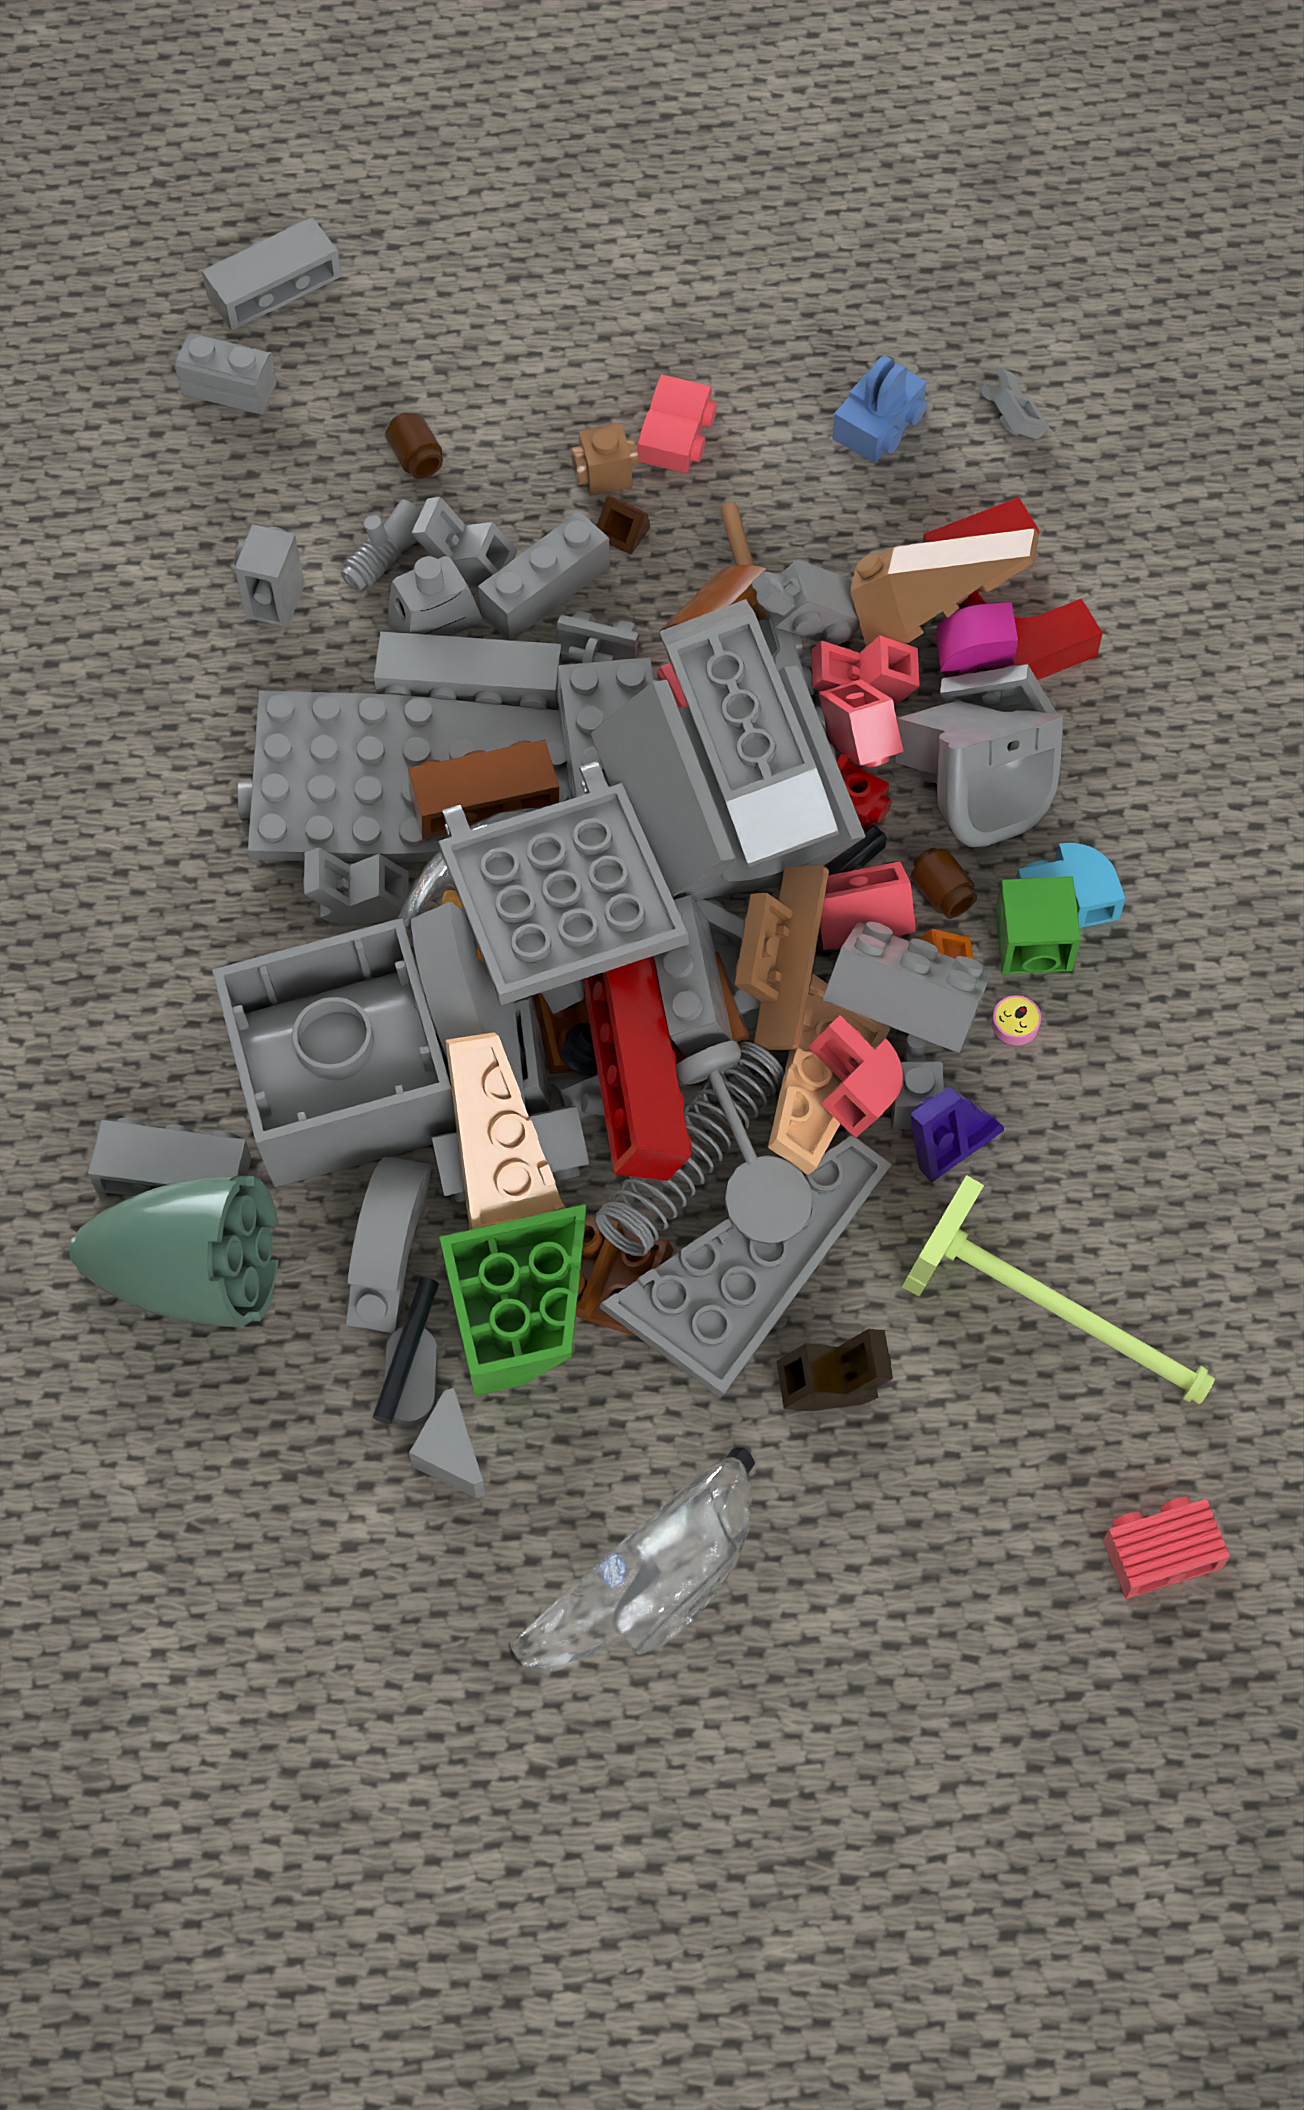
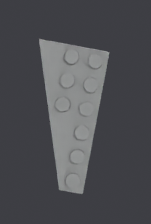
[599,1135,892,1398]

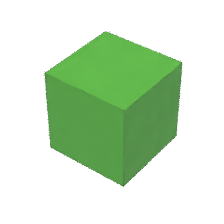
[995,876,1081,974]

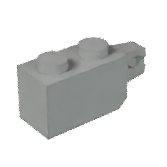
[752,559,860,645]

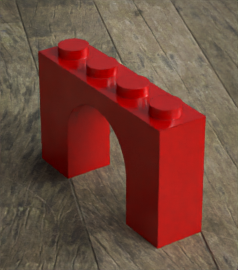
[922,497,1103,680]

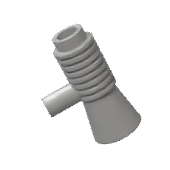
[341,499,421,592]

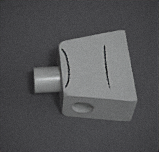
[387,556,483,636]

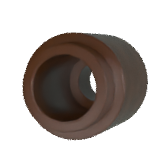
[385,413,443,479]
[910,848,977,919]

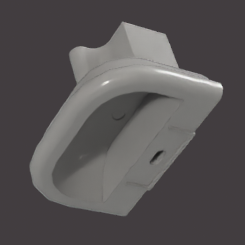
[895,700,1064,847]

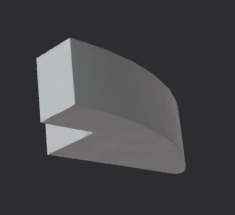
[410,902,526,1108]

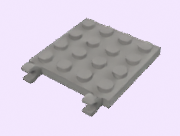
[439,761,689,1005]

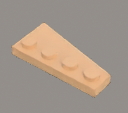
[768,974,891,1175]
[446,1032,566,1230]

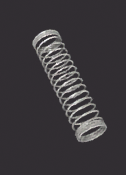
[595,1042,784,1256]

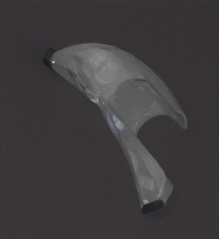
[508,1447,755,1671]

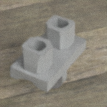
[557,610,639,664]

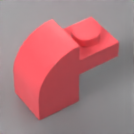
[811,635,919,705]
[808,1015,903,1138]

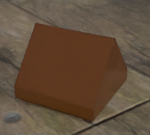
[597,495,650,555]

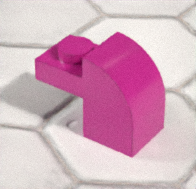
[935,602,1018,678]

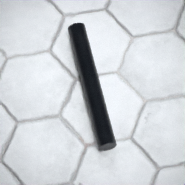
[373,1277,439,1424]

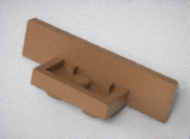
[735,865,829,1050]

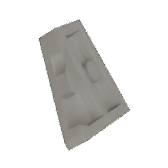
[940,664,1057,713]

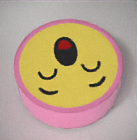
[992,995,1041,1045]

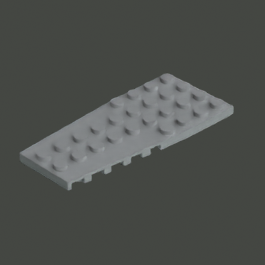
[248,691,572,863]

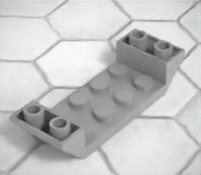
[659,599,839,868]

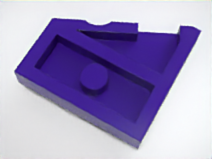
[910,1087,1004,1182]

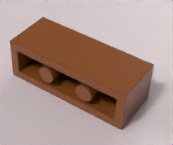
[408,739,559,839]

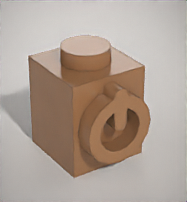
[571,423,639,496]

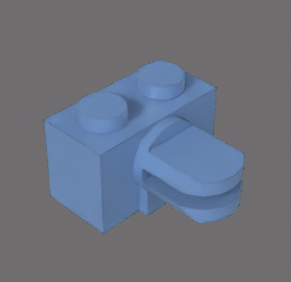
[832,355,927,463]

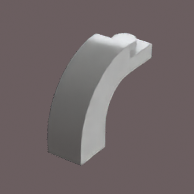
[346,1156,432,1333]

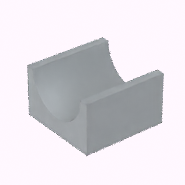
[591,665,866,901]
[212,918,457,1187]

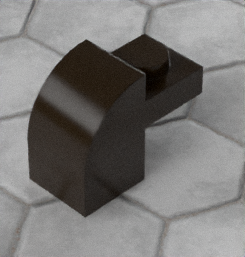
[776,1329,893,1411]

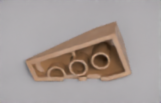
[850,528,1039,647]

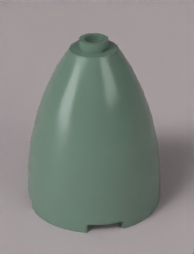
[69,1176,279,1327]

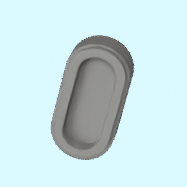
[385,1327,438,1426]

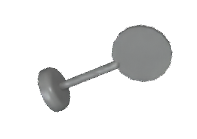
[675,1040,813,1245]

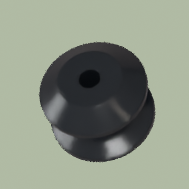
[560,1023,598,1076]

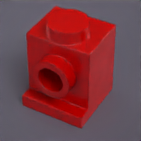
[836,753,892,830]

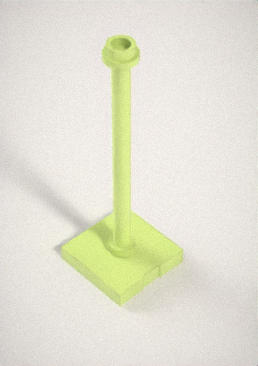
[902,1175,1215,1404]

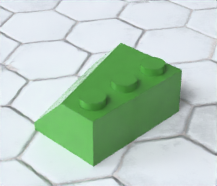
[439,1204,587,1397]

